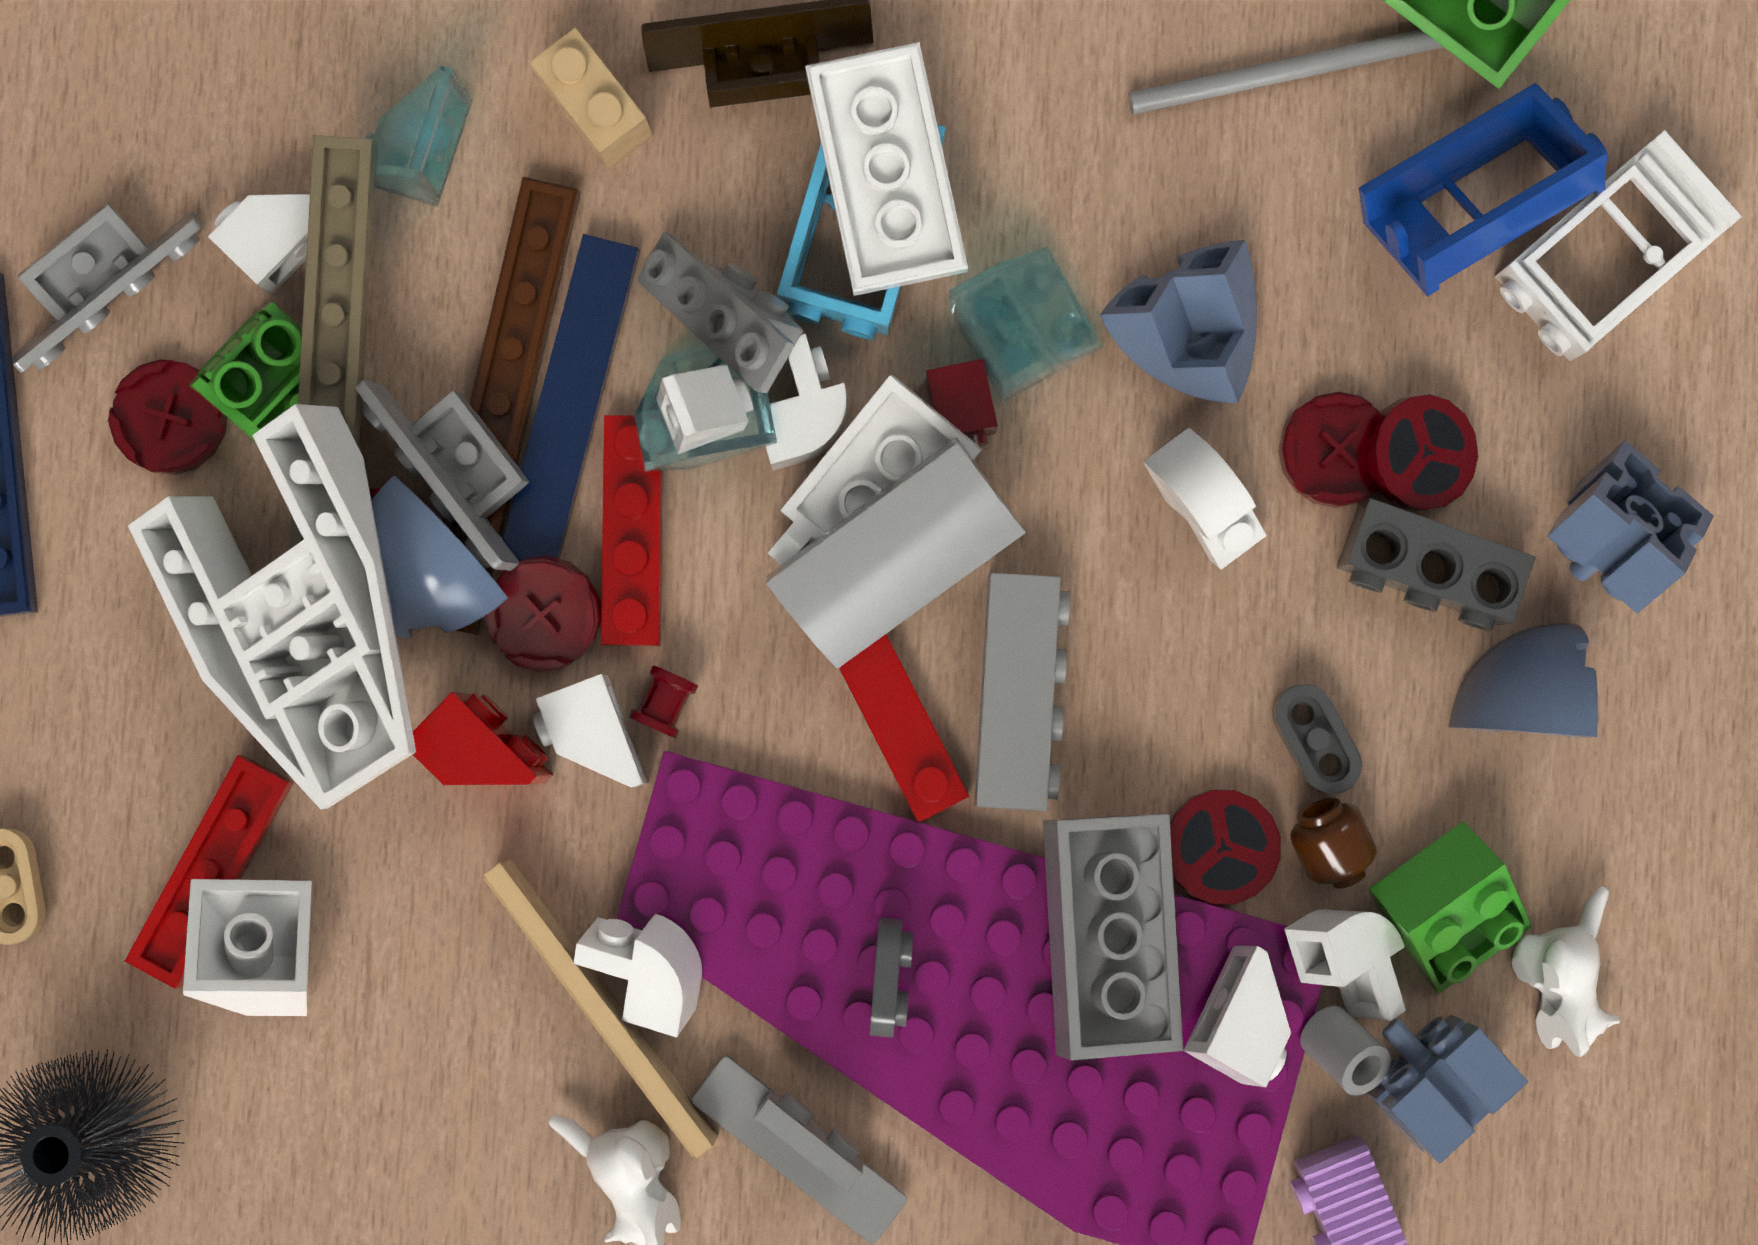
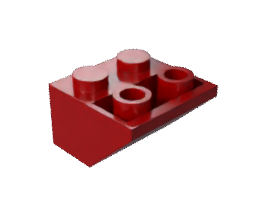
[412,692,553,785]

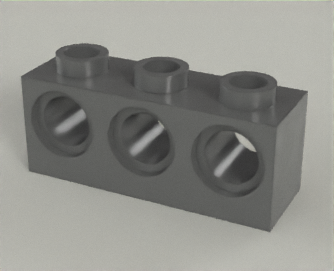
[1337,498,1536,631]

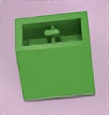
[1369,821,1532,994]

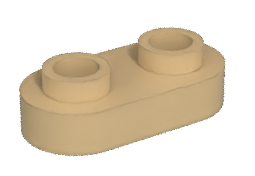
[0,828,46,945]

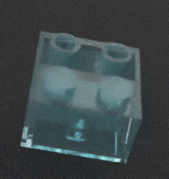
[947,246,1103,403]

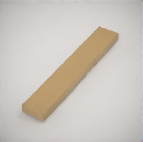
[484,859,718,1159]

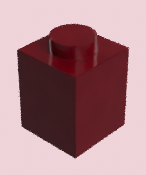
[925,358,998,447]

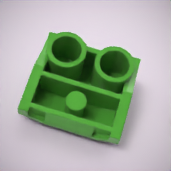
[189,302,302,445]

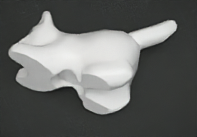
[1511,886,1621,1057]
[548,1114,681,1245]

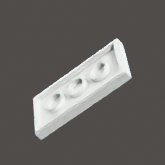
[805,42,968,296]

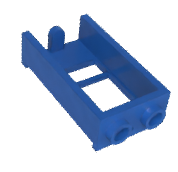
[1358,83,1608,297]

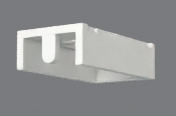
[1494,130,1742,362]

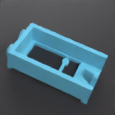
[777,125,946,340]

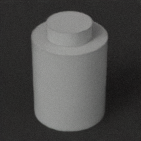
[1300,1006,1391,1096]

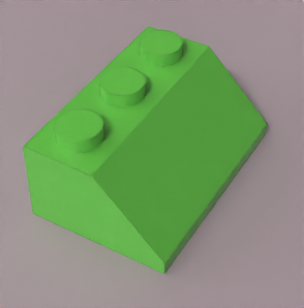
[1383,0,1570,89]

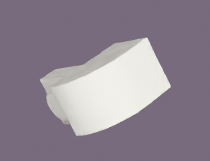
[755,334,847,471]
[1143,428,1266,570]
[1284,909,1406,1021]
[573,913,702,1037]

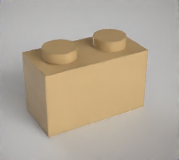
[529,27,652,169]

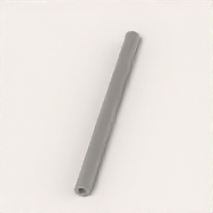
[1128,29,1444,115]

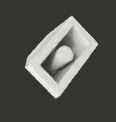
[208,194,310,295]
[656,365,753,454]
[532,674,648,788]
[1183,946,1291,1087]

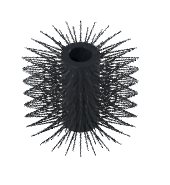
[0,1049,185,1245]

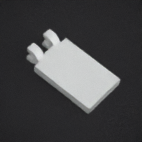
[767,375,983,565]

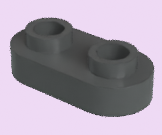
[1272,684,1362,794]
[870,917,913,1038]

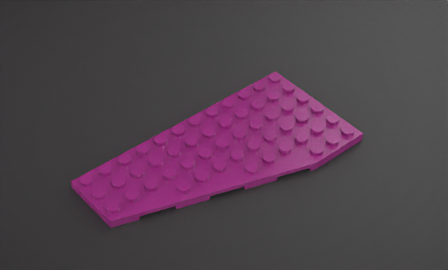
[616,751,1323,1245]

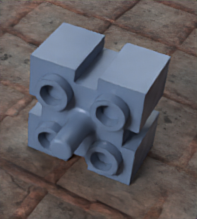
[1547,440,1714,614]
[1367,1015,1528,1164]

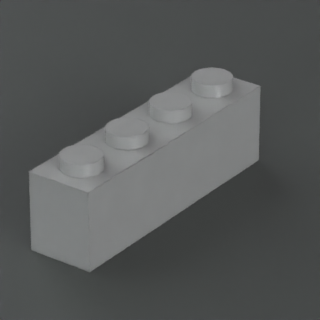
[974,573,1070,811]

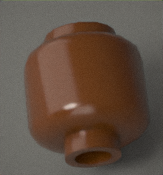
[1290,798,1377,889]

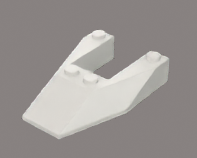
[128,404,416,810]

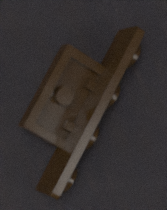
[641,0,874,108]

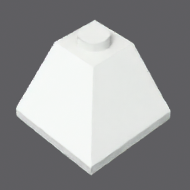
[183,879,312,1016]

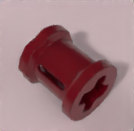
[628,665,698,739]

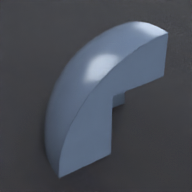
[1100,240,1257,403]
[371,476,508,638]
[1449,624,1598,738]

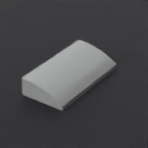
[765,437,1026,669]
[1043,814,1183,1060]

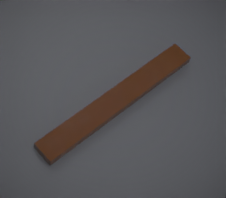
[442,177,581,635]

